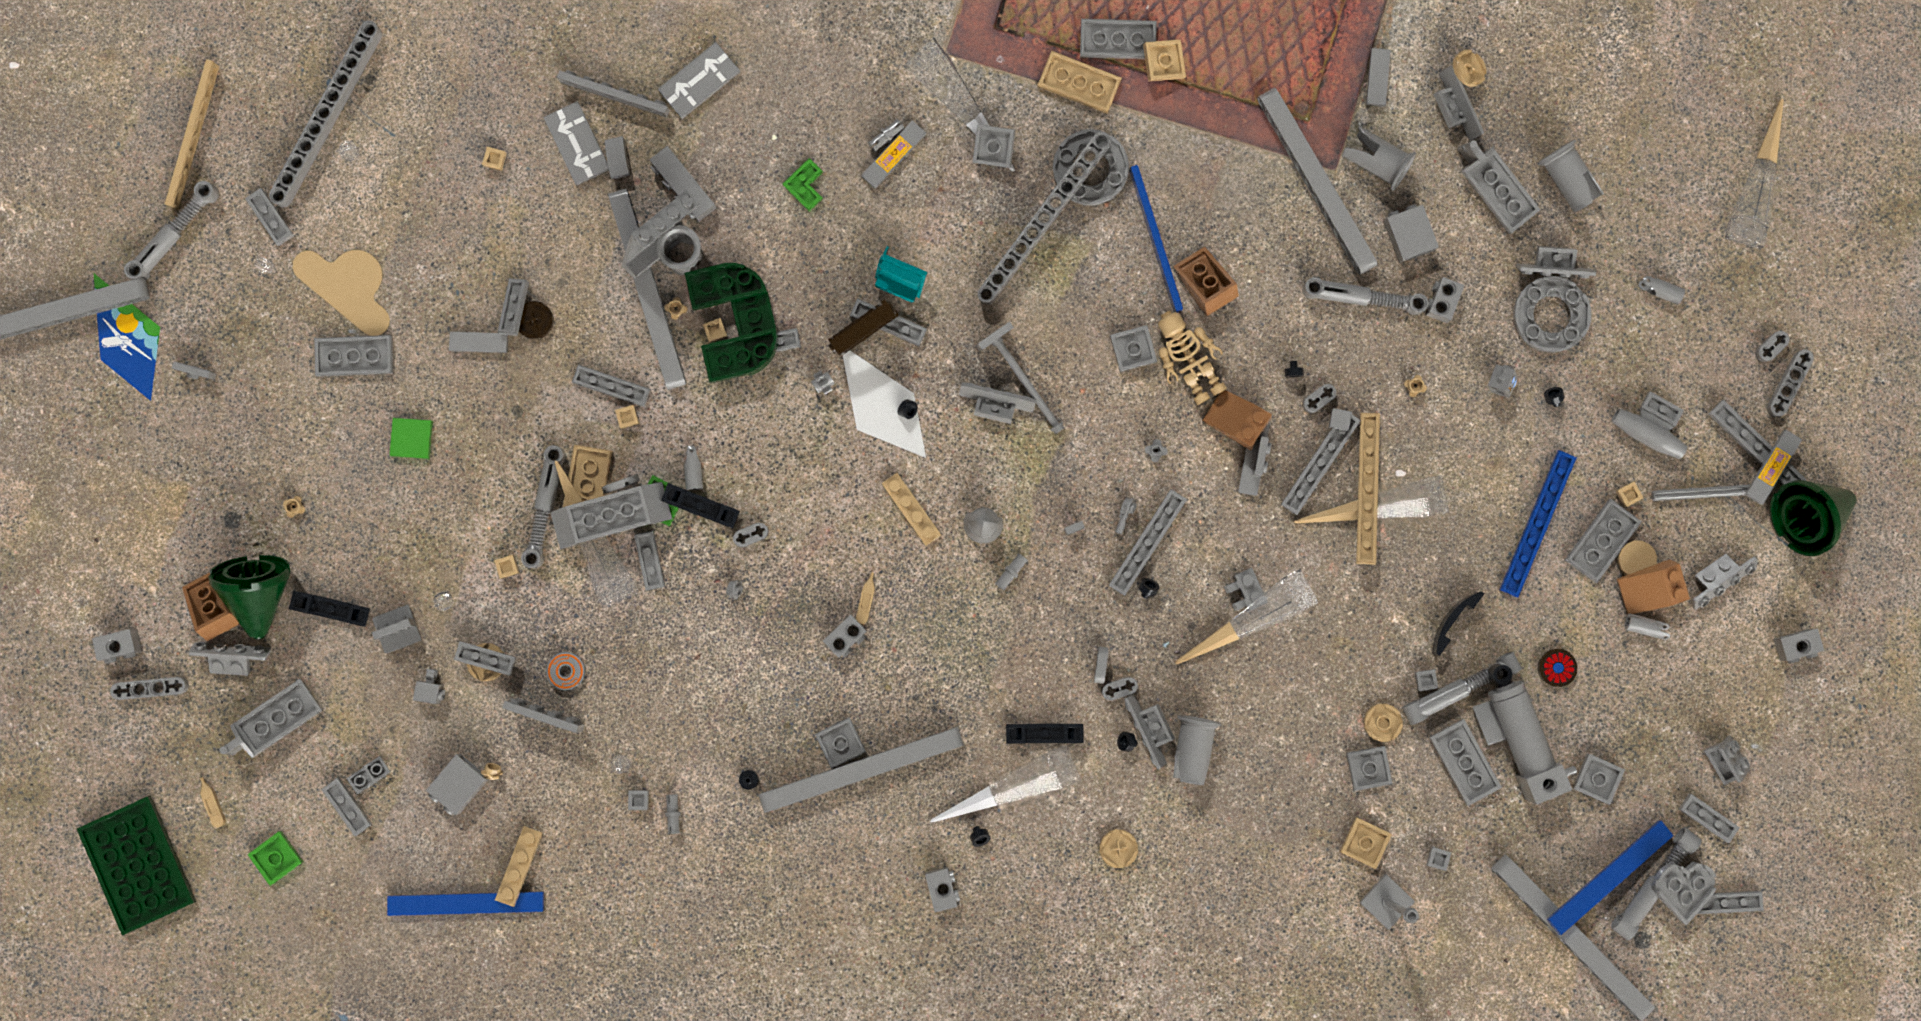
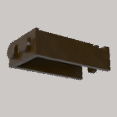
[828,299,899,355]

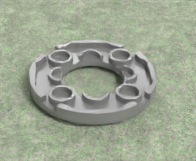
[1053,129,1129,206]
[1513,276,1591,353]

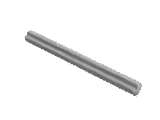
[1651,484,1750,501]

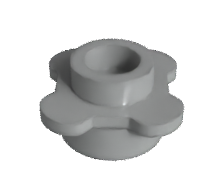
[1145,439,1168,462]
[726,580,743,600]

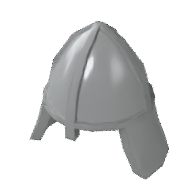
[964,507,1003,544]

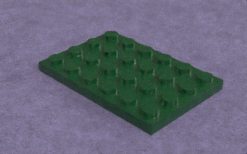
[77,796,196,936]

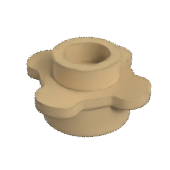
[665,297,688,320]
[1404,375,1427,397]
[283,496,305,518]
[481,763,503,780]

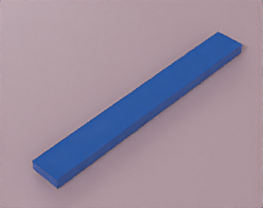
[1129,165,1183,313]
[1499,450,1577,598]
[1546,821,1674,935]
[387,891,544,916]

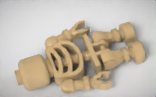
[1158,310,1227,406]

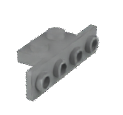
[1433,65,1484,141]
[1516,246,1596,279]
[959,382,1036,424]
[1238,422,1271,496]
[1692,554,1758,610]
[189,641,271,676]
[1125,694,1175,769]

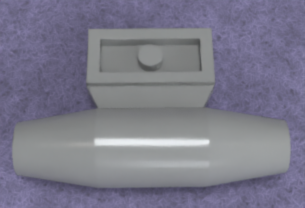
[1611,391,1688,459]

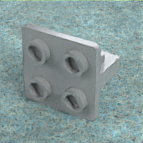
[372,605,422,654]
[1705,736,1750,785]

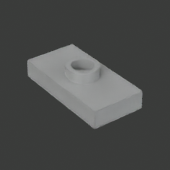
[171,361,216,381]

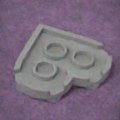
[1651,862,1716,925]

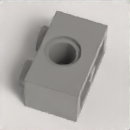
[1773,628,1824,664]
[92,629,142,664]
[925,867,960,912]

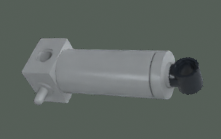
[1488,664,1577,805]

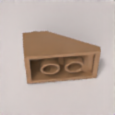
[1173,247,1239,316]
[1202,390,1272,451]
[1616,559,1690,614]
[182,572,239,641]

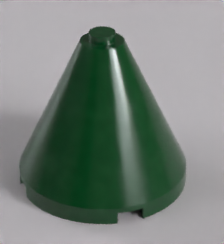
[1770,480,1856,556]
[208,555,291,639]

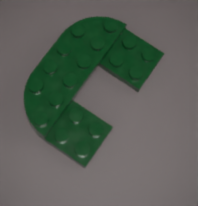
[684,263,778,384]

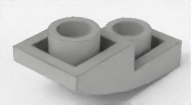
[605,136,630,180]
[1473,700,1506,746]
[346,756,390,795]

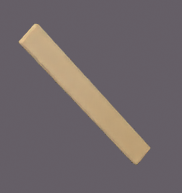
[165,59,219,210]
[1356,413,1380,565]

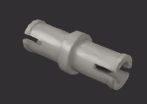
[868,119,904,152]
[995,553,1028,591]
[665,794,681,834]

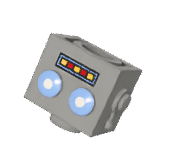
[1488,364,1518,398]

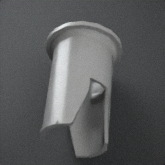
[1342,126,1417,191]
[1537,139,1604,213]
[656,225,704,275]
[1173,715,1222,785]

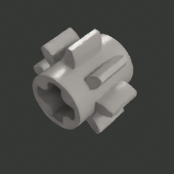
[811,370,835,395]

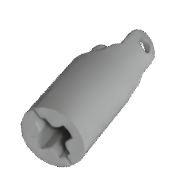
[1638,276,1685,305]
[684,446,703,490]
[1624,613,1671,640]

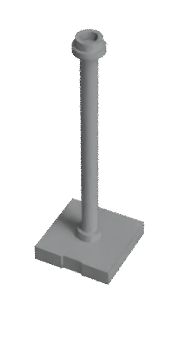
[975,321,1065,434]
[1359,874,1419,930]

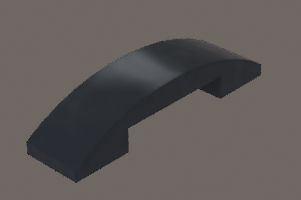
[661,483,740,529]
[289,590,371,627]
[1432,591,1485,656]
[1006,723,1084,744]

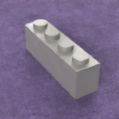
[650,146,716,222]

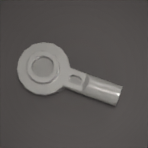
[1115,497,1137,535]

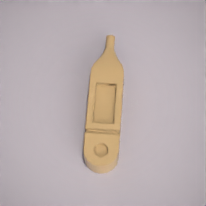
[856,572,875,624]
[200,777,226,828]

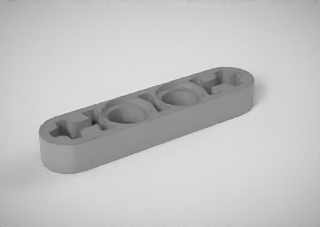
[1767,349,1814,417]
[110,677,189,700]

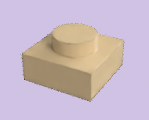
[482,147,507,171]
[703,318,728,343]
[615,405,640,429]
[1616,481,1643,508]
[494,555,520,579]

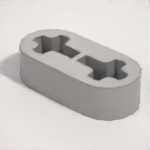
[1755,331,1790,362]
[1303,384,1336,413]
[733,523,769,548]
[1094,646,1108,684]
[1102,677,1138,700]

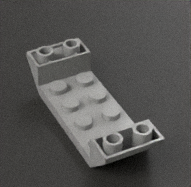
[550,482,672,550]

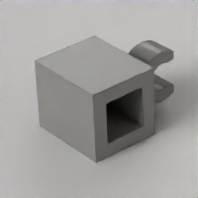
[413,669,445,704]

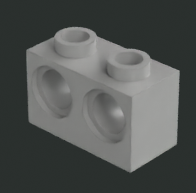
[1426,277,1464,323]
[823,615,867,658]

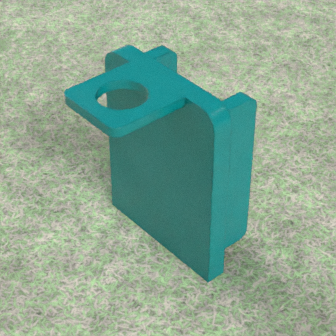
[875,246,928,302]

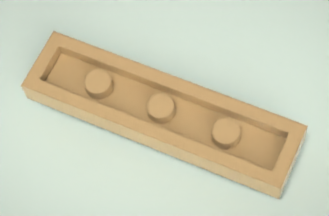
[882,473,941,546]
[495,826,543,907]

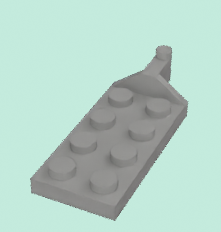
[1457,140,1540,234]
[219,679,323,758]

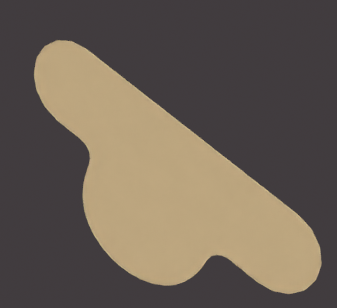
[292,250,390,336]

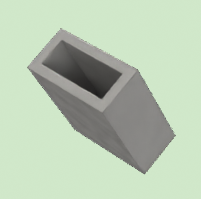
[1383,204,1439,263]
[426,753,489,815]

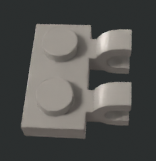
[1224,568,1268,611]

